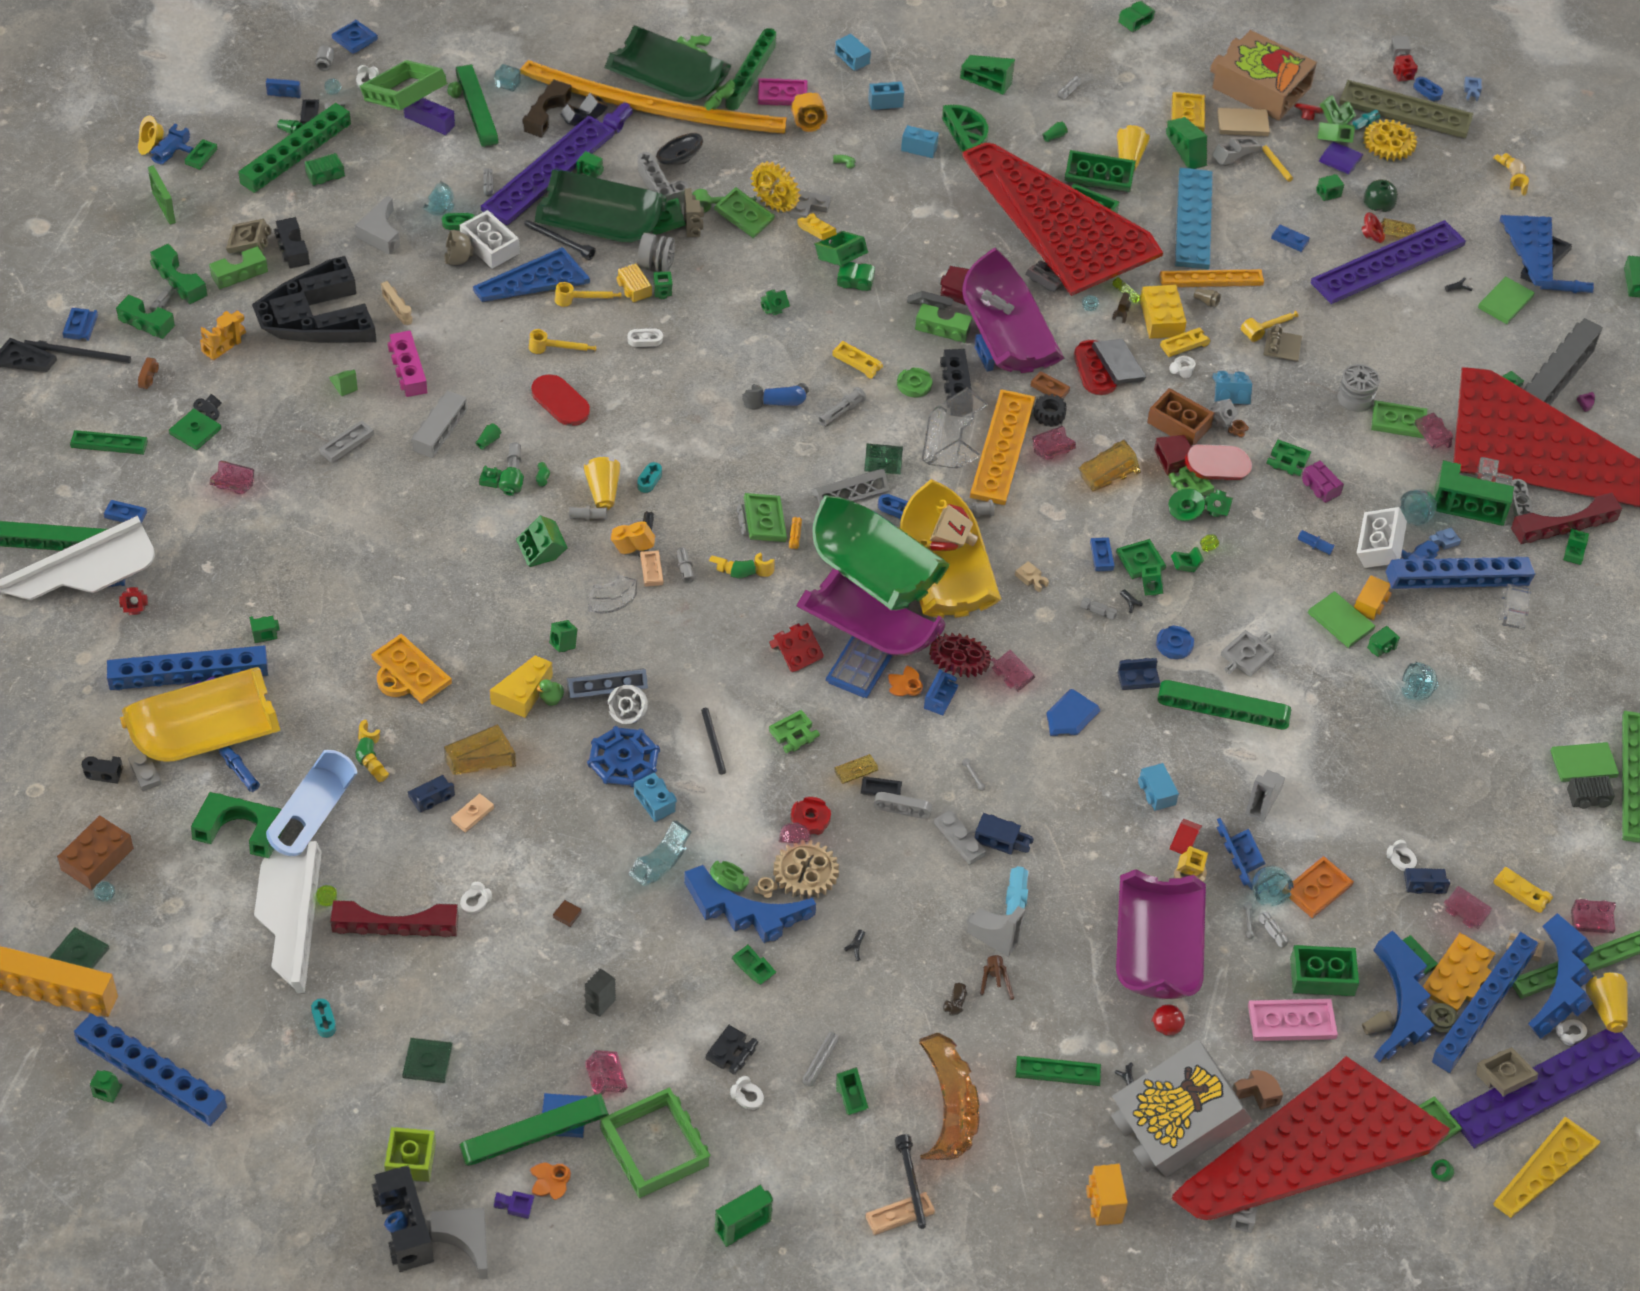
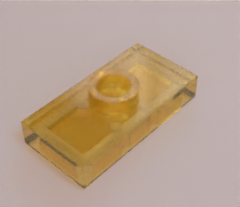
[1381,218,1416,238]
[834,754,879,784]

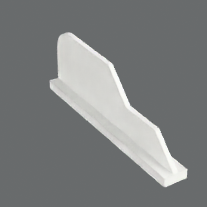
[0,516,155,600]
[254,841,322,993]

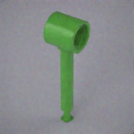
[692,189,757,213]

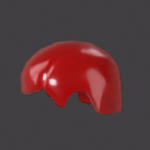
[1151,1004,1185,1036]

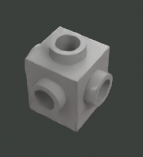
[1209,399,1238,428]

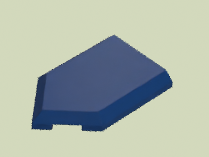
[1046,689,1100,736]

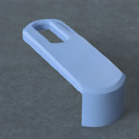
[266,750,357,856]

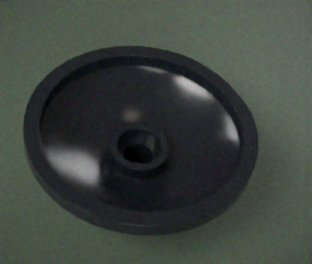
[656,133,703,165]

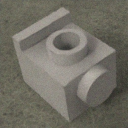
[1230,1206,1257,1233]

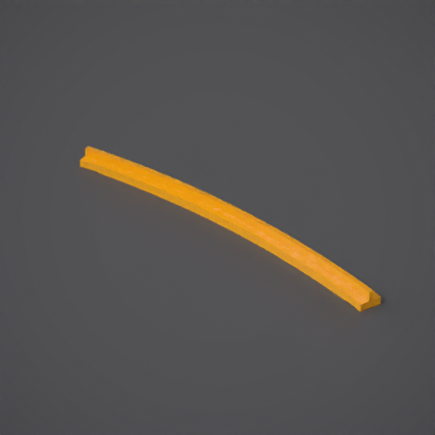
[520,60,787,134]

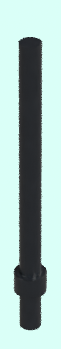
[24,340,131,363]

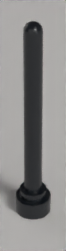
[524,220,596,260]
[894,1134,926,1229]

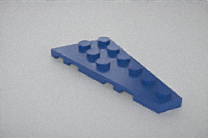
[1500,215,1553,287]
[473,247,590,302]

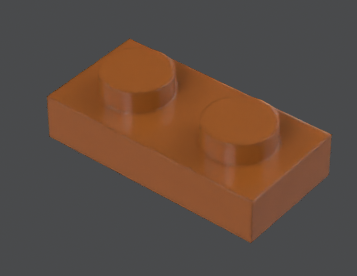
[1030,371,1070,399]

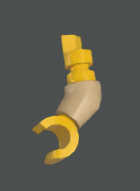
[1493,153,1529,196]

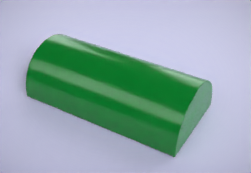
[1064,150,1136,192]

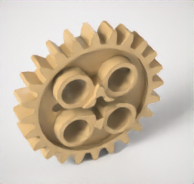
[773,840,839,900]

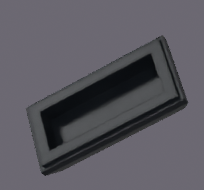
[300,99,319,125]
[861,776,902,796]

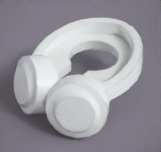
[356,65,379,88]
[1170,356,1196,378]
[1387,840,1417,871]
[460,882,492,914]
[1555,1019,1587,1046]
[730,1076,764,1110]

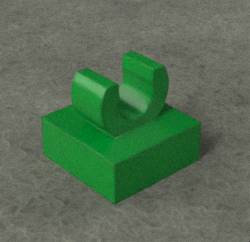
[479,465,502,488]

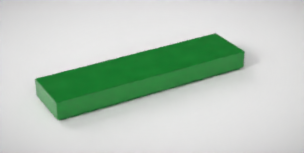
[70,430,148,455]
[1015,1055,1101,1086]

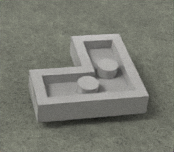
[790,190,831,219]

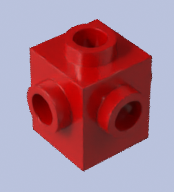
[1393,55,1418,82]
[119,587,148,615]

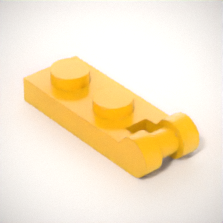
[797,213,837,240]
[1160,328,1211,357]
[832,341,883,379]
[1493,866,1553,913]

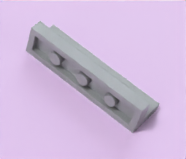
[811,469,890,505]

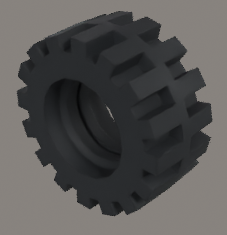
[1034,394,1067,427]

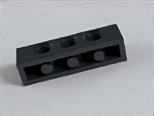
[940,349,974,414]

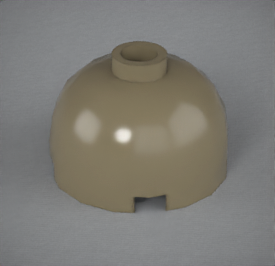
[444,230,474,265]

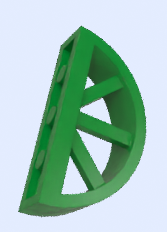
[942,105,989,152]

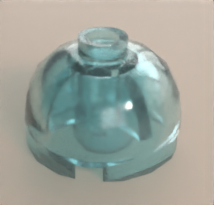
[423,181,455,216]
[1399,489,1437,526]
[1402,661,1438,700]
[1251,865,1294,906]

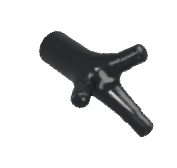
[1445,277,1473,292]
[1120,589,1143,613]
[844,930,865,961]
[1115,1062,1134,1086]

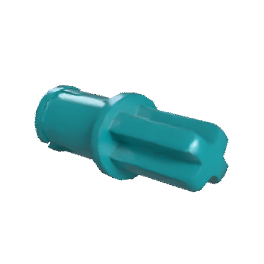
[1352,110,1380,130]

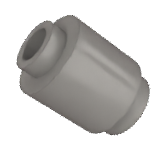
[315,46,334,71]

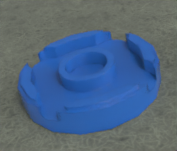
[1156,625,1194,659]

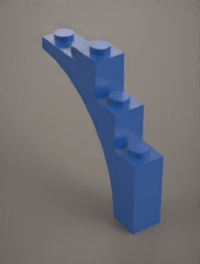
[684,865,816,943]
[1528,913,1594,1039]
[1373,930,1434,1062]

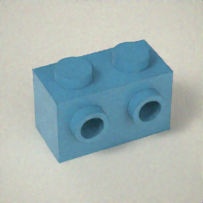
[835,34,871,71]
[868,81,905,110]
[901,125,939,158]
[1138,763,1179,811]
[634,773,677,822]

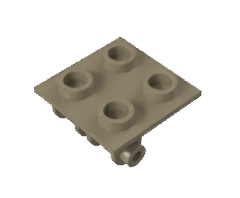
[1263,324,1302,361]

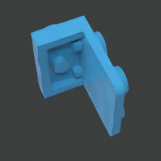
[1213,371,1253,404]

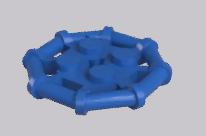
[587,726,660,787]

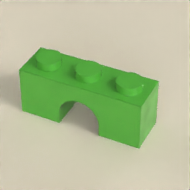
[209,246,268,289]
[915,303,972,343]

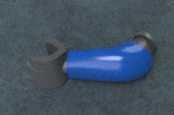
[742,383,809,409]

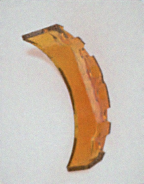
[919,1033,980,1160]

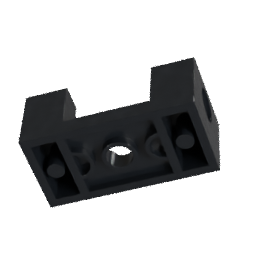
[371,1165,434,1272]

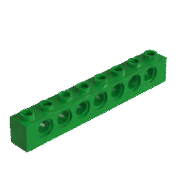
[238,102,351,193]

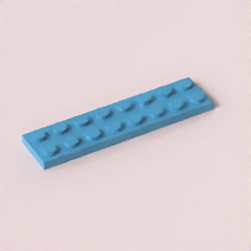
[1175,168,1213,270]

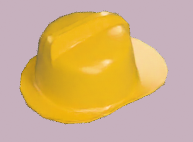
[138,115,164,155]

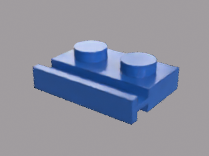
[63,308,98,341]

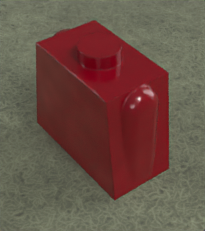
[940,266,969,306]
[1154,435,1192,476]

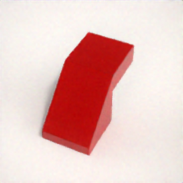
[1169,819,1202,854]

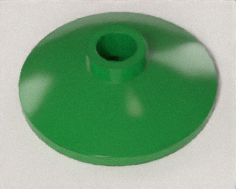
[1168,488,1205,521]

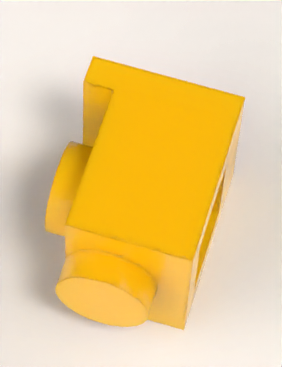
[1177,846,1208,876]

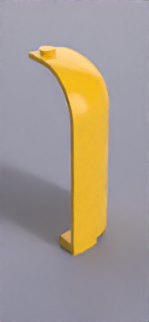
[900,479,1001,618]
[120,667,281,762]

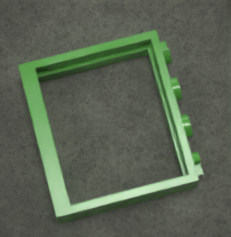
[359,60,448,110]
[600,1087,711,1199]

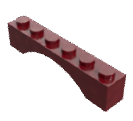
[1511,493,1623,544]
[330,900,459,937]

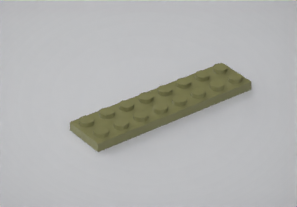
[1339,79,1474,139]

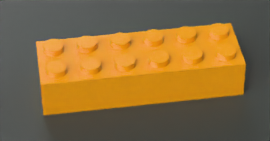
[0,946,118,1017]

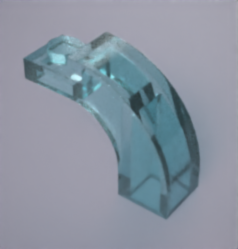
[629,820,692,886]

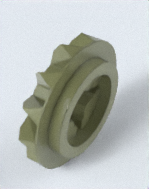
[1426,1003,1459,1034]

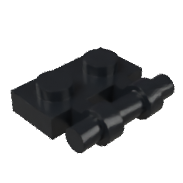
[705,1025,759,1075]

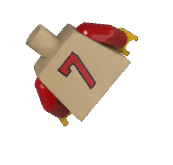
[921,499,978,552]

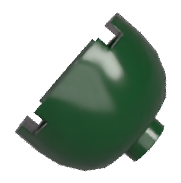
[1364,179,1398,212]

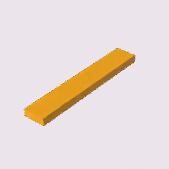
[1159,269,1264,287]

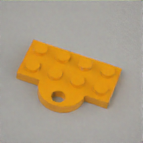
[371,634,452,704]
[1423,933,1496,1012]

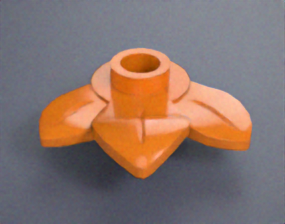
[888,666,923,696]
[530,1162,571,1200]

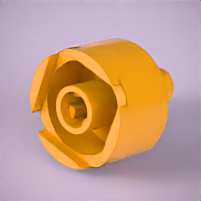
[791,93,828,132]

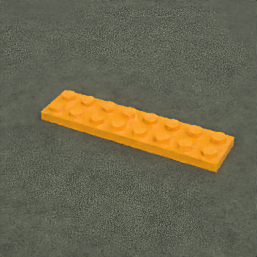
[970,389,1035,505]

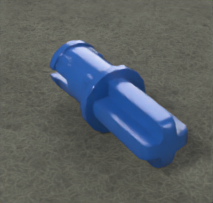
[1298,530,1335,556]

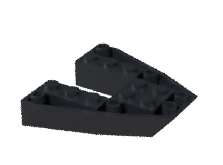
[252,256,377,343]

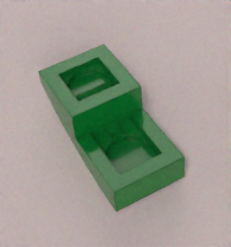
[1563,529,1589,565]
[731,944,776,985]

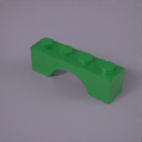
[150,243,208,305]

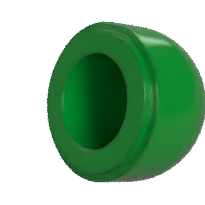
[1431,1159,1454,1182]

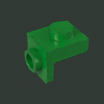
[1171,547,1204,573]

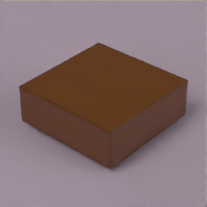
[553,900,582,927]

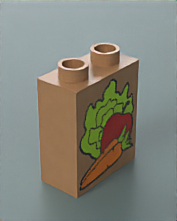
[1210,30,1317,121]

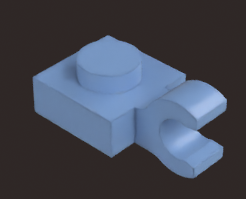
[1429,528,1461,550]

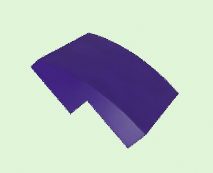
[1319,141,1363,174]

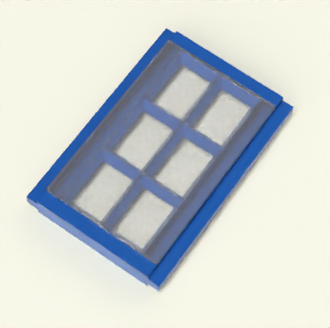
[825,636,893,698]

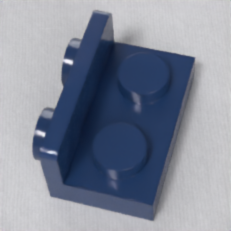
[1117,658,1160,690]
[408,775,455,813]
[1404,868,1451,894]

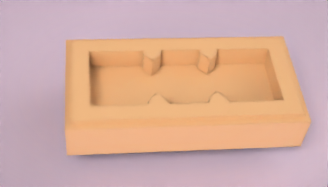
[640,550,664,587]
[451,793,494,833]

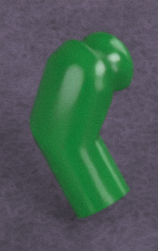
[536,462,550,487]

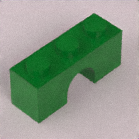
[116,294,175,339]

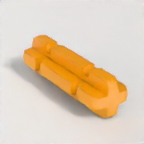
[789,517,802,549]

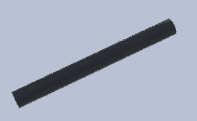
[701,707,726,775]

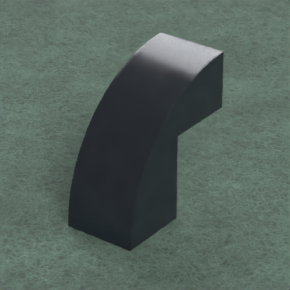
[560,93,609,126]

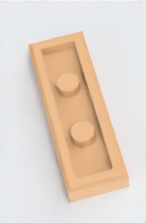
[865,1192,935,1235]

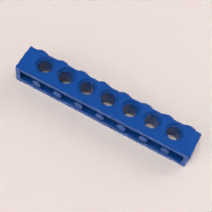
[1385,557,1535,589]
[107,645,268,690]
[1432,932,1539,1073]
[74,1013,227,1127]

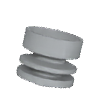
[637,233,675,272]
[1337,364,1380,412]

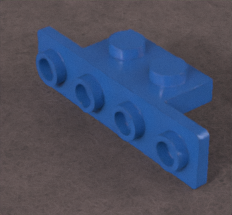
[1216,818,1266,890]

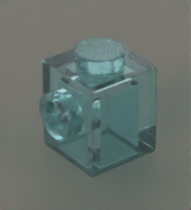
[494,64,521,92]

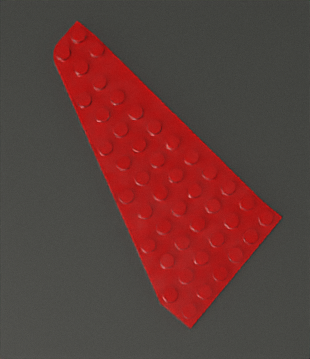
[962,143,1163,296]
[1453,367,1640,508]
[1172,1056,1450,1220]

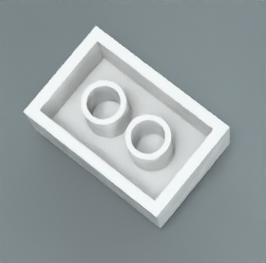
[460,210,520,269]
[1357,507,1407,568]

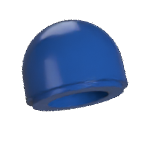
[384,1211,408,1232]

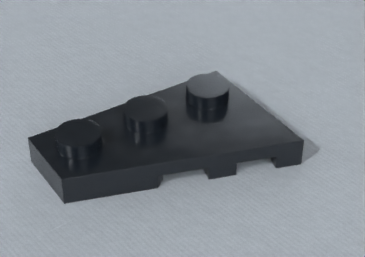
[0,338,57,372]

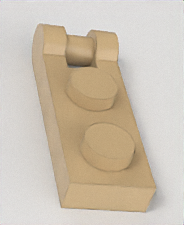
[381,281,412,325]

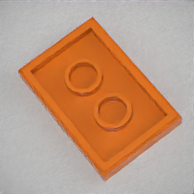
[1282,856,1354,918]

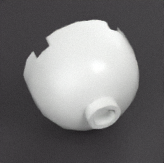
[608,685,648,724]

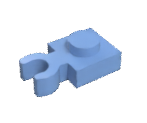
[1464,77,1482,101]

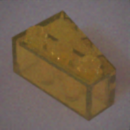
[444,724,516,775]

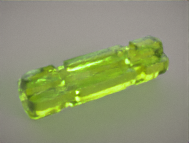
[1112,277,1141,303]

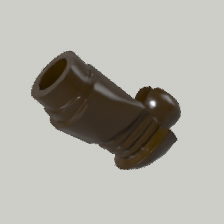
[943,983,967,1015]

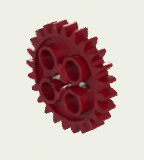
[929,633,992,678]

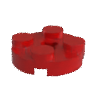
[791,796,831,835]

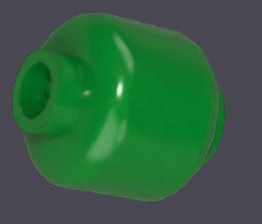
[498,467,524,496]

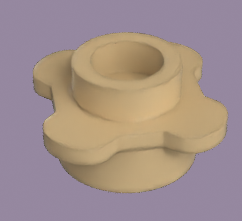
[754,877,778,899]

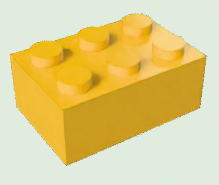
[1140,285,1187,339]

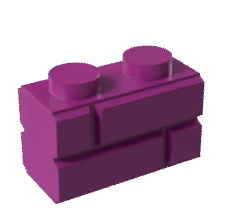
[1302,460,1344,503]

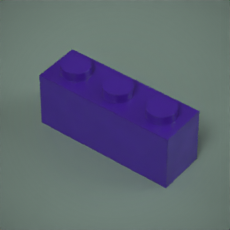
[404,97,455,135]

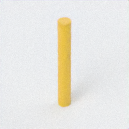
[1262,145,1293,182]

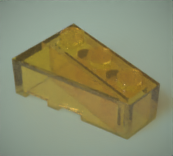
[1078,439,1141,492]

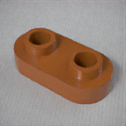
[138,357,159,389]

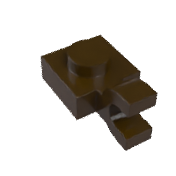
[1112,292,1132,323]

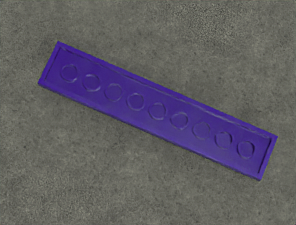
[481,115,615,226]
[1310,220,1466,304]
[1449,1028,1640,1149]

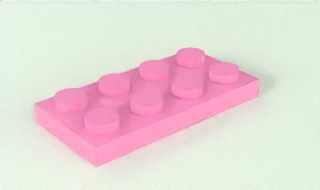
[1248,999,1338,1041]

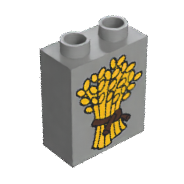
[1111,1039,1253,1177]

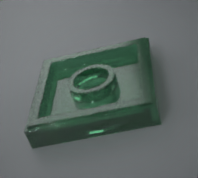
[49,927,109,969]
[402,1037,453,1083]

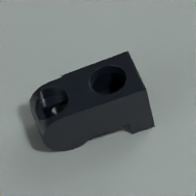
[81,756,124,784]

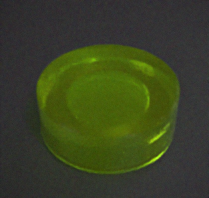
[1200,534,1219,551]
[316,885,337,906]

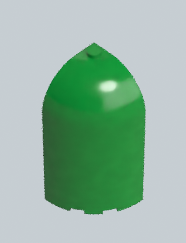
[813,495,950,610]

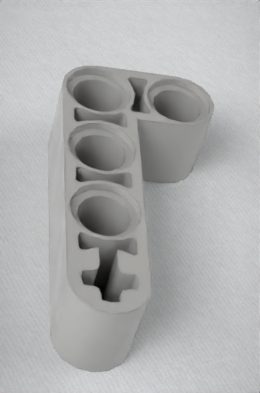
[638,152,688,204]

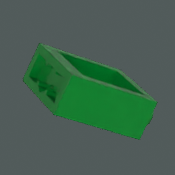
[815,231,869,266]
[715,1184,773,1247]

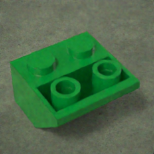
[516,515,568,567]

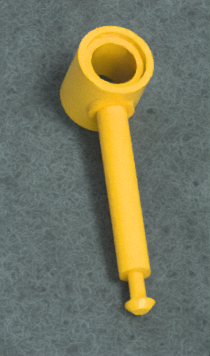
[555,282,622,307]
[1241,311,1299,342]
[528,329,597,354]

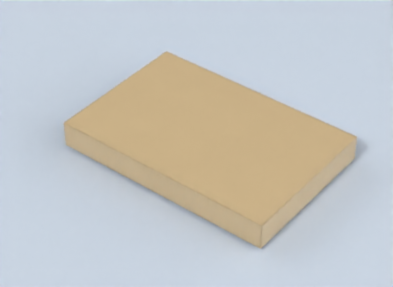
[1217,108,1270,136]

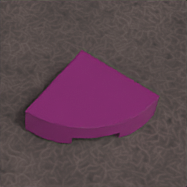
[1576,392,1595,412]

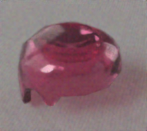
[779,822,811,843]

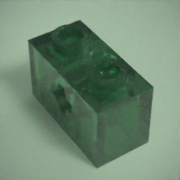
[864,443,903,474]

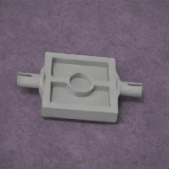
[1221,630,1275,677]

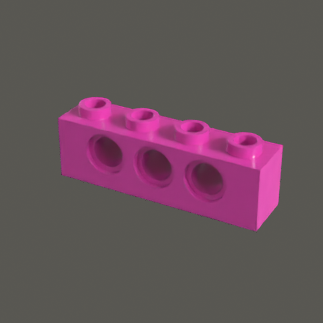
[387,330,428,397]

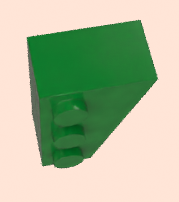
[960,55,1015,95]
[1166,117,1207,169]

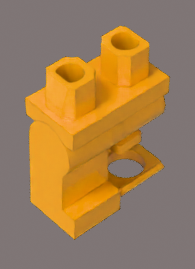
[200,310,246,361]

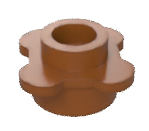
[1228,420,1249,438]

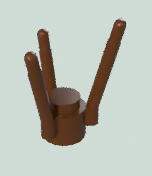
[980,955,1014,1000]

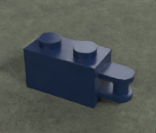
[974,813,1034,855]

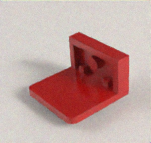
[769,623,824,672]

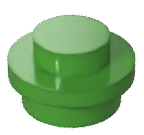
[447,81,462,98]

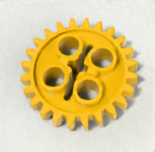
[1363,119,1417,161]
[750,161,801,213]

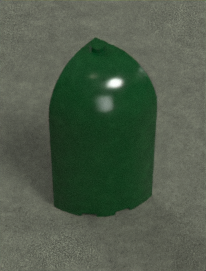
[604,25,732,101]
[534,169,667,242]

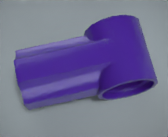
[602,102,632,133]

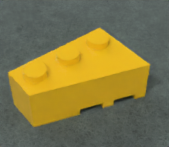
[490,655,553,718]

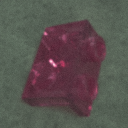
[1415,412,1453,449]
[1032,426,1076,460]
[209,460,254,494]
[991,650,1035,692]
[1444,886,1492,929]
[1571,899,1616,934]
[586,1050,628,1095]

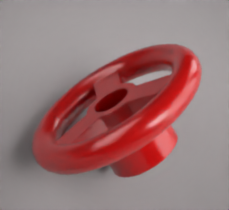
[1294,103,1324,121]
[1361,212,1385,243]

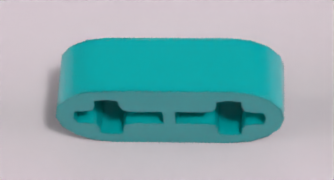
[637,462,662,493]
[311,998,336,1038]

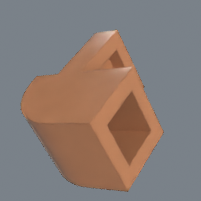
[1233,1070,1283,1110]

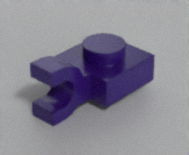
[494,1191,534,1219]

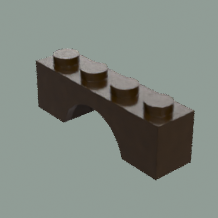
[522,79,572,138]

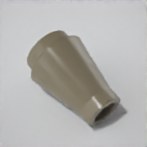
[1194,288,1221,307]
[1362,1010,1395,1035]

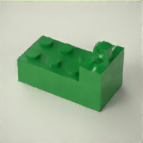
[1431,460,1514,526]

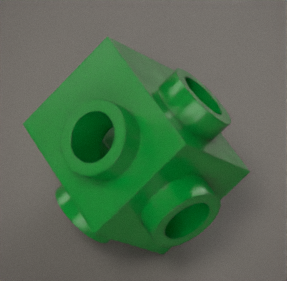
[760,289,790,316]
[1205,489,1233,517]

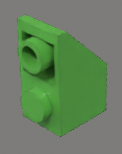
[1317,122,1355,143]

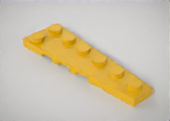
[1493,1116,1601,1218]

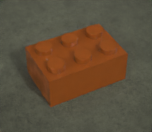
[1147,388,1214,446]
[57,815,134,890]

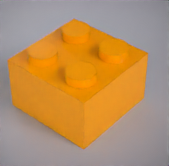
[1086,1164,1128,1226]

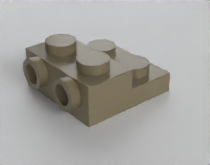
[684,188,704,237]
[226,218,271,254]
[1476,1047,1538,1096]

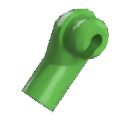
[833,155,856,169]

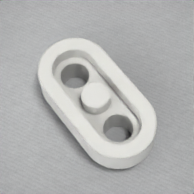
[628,329,663,347]

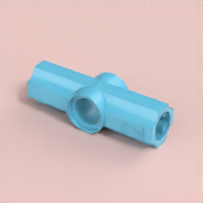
[1006,866,1029,915]

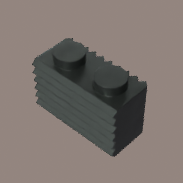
[1567,776,1615,809]
[584,969,616,1017]

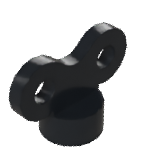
[193,394,222,421]

